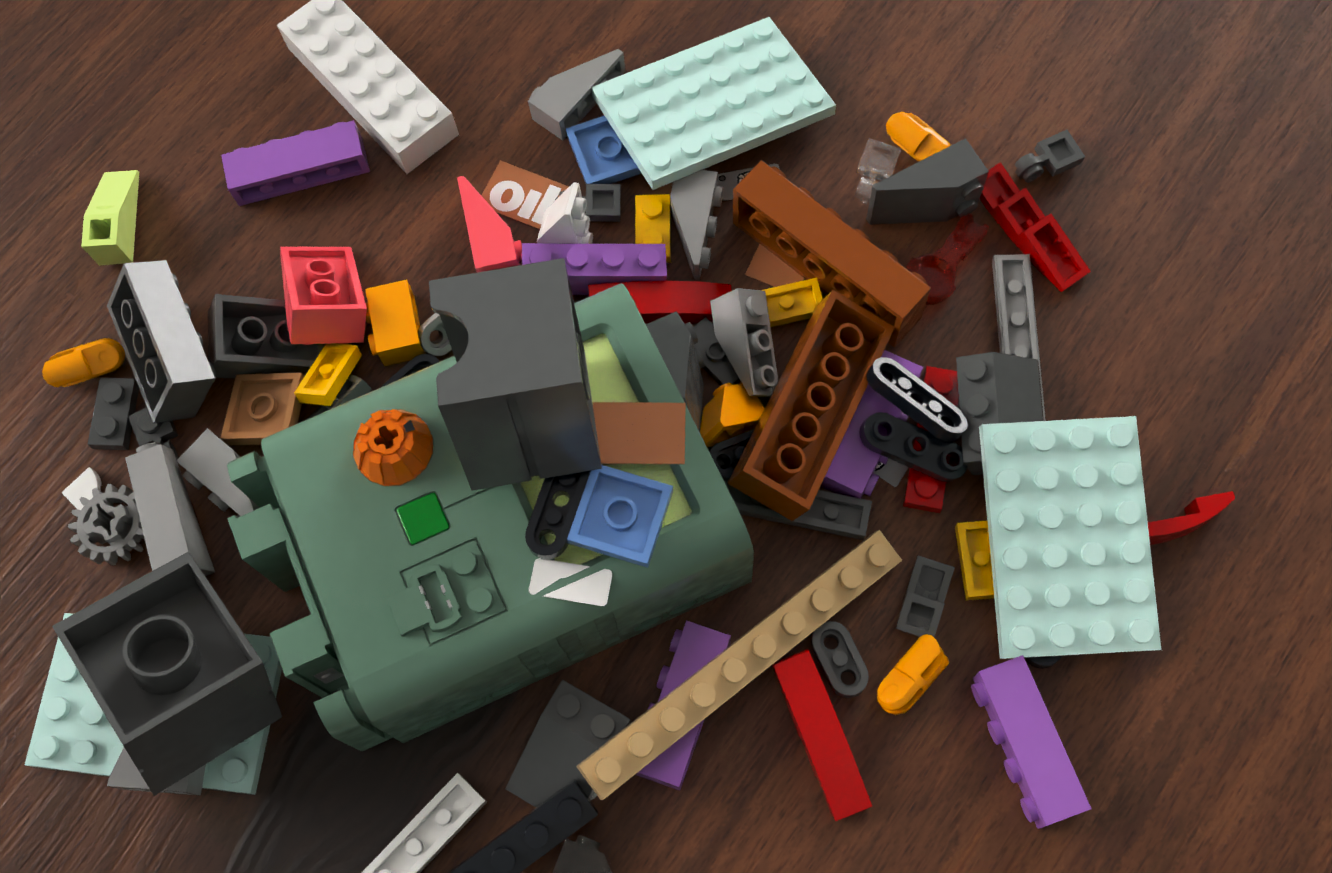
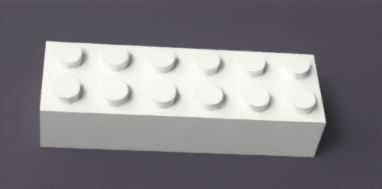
[277,0,459,174]

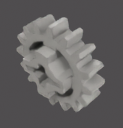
[68,484,144,565]

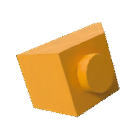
[700,383,765,447]

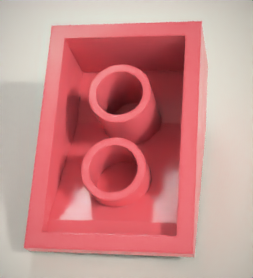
[280,247,367,345]

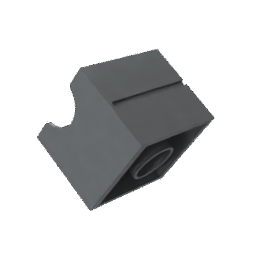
[429,258,602,491]
[52,552,282,796]

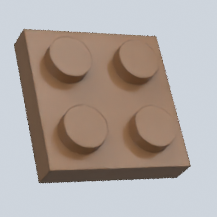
[220,373,305,445]

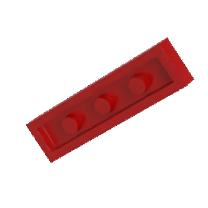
[903,366,959,513]

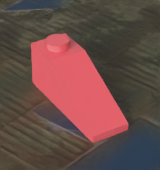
[457,176,522,272]

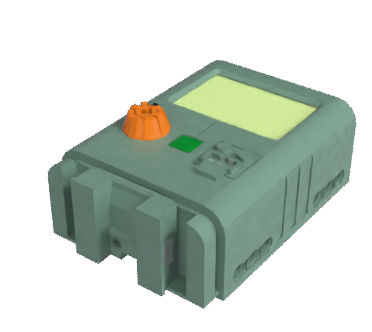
[227,283,754,752]

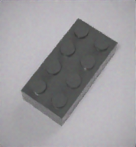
[107,260,216,423]

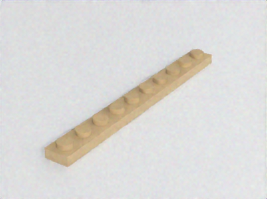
[576,530,902,800]

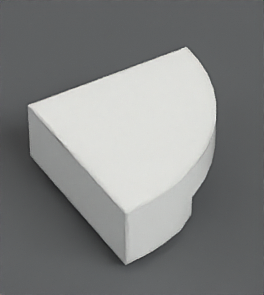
[61,467,102,510]

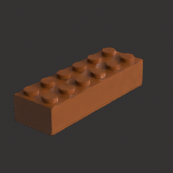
[733,160,931,348]
[728,290,895,521]

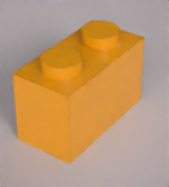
[365,279,426,366]

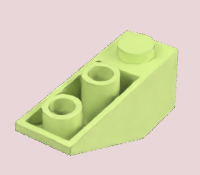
[81,170,139,265]

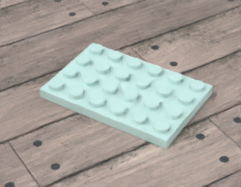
[592,17,836,190]
[979,416,1161,659]
[24,613,282,795]

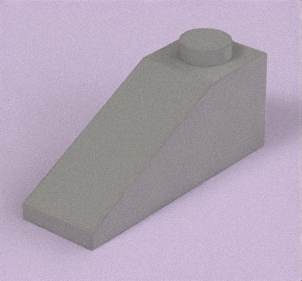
[528,49,626,140]

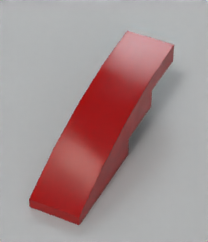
[980,162,1091,292]
[588,280,732,324]
[772,649,872,821]

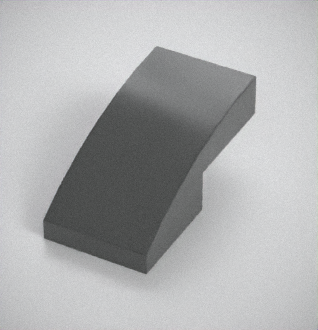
[896,555,955,637]

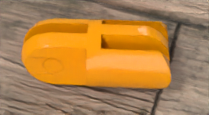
[886,112,951,162]
[42,338,125,387]
[877,634,949,715]

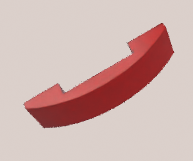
[1148,491,1235,545]

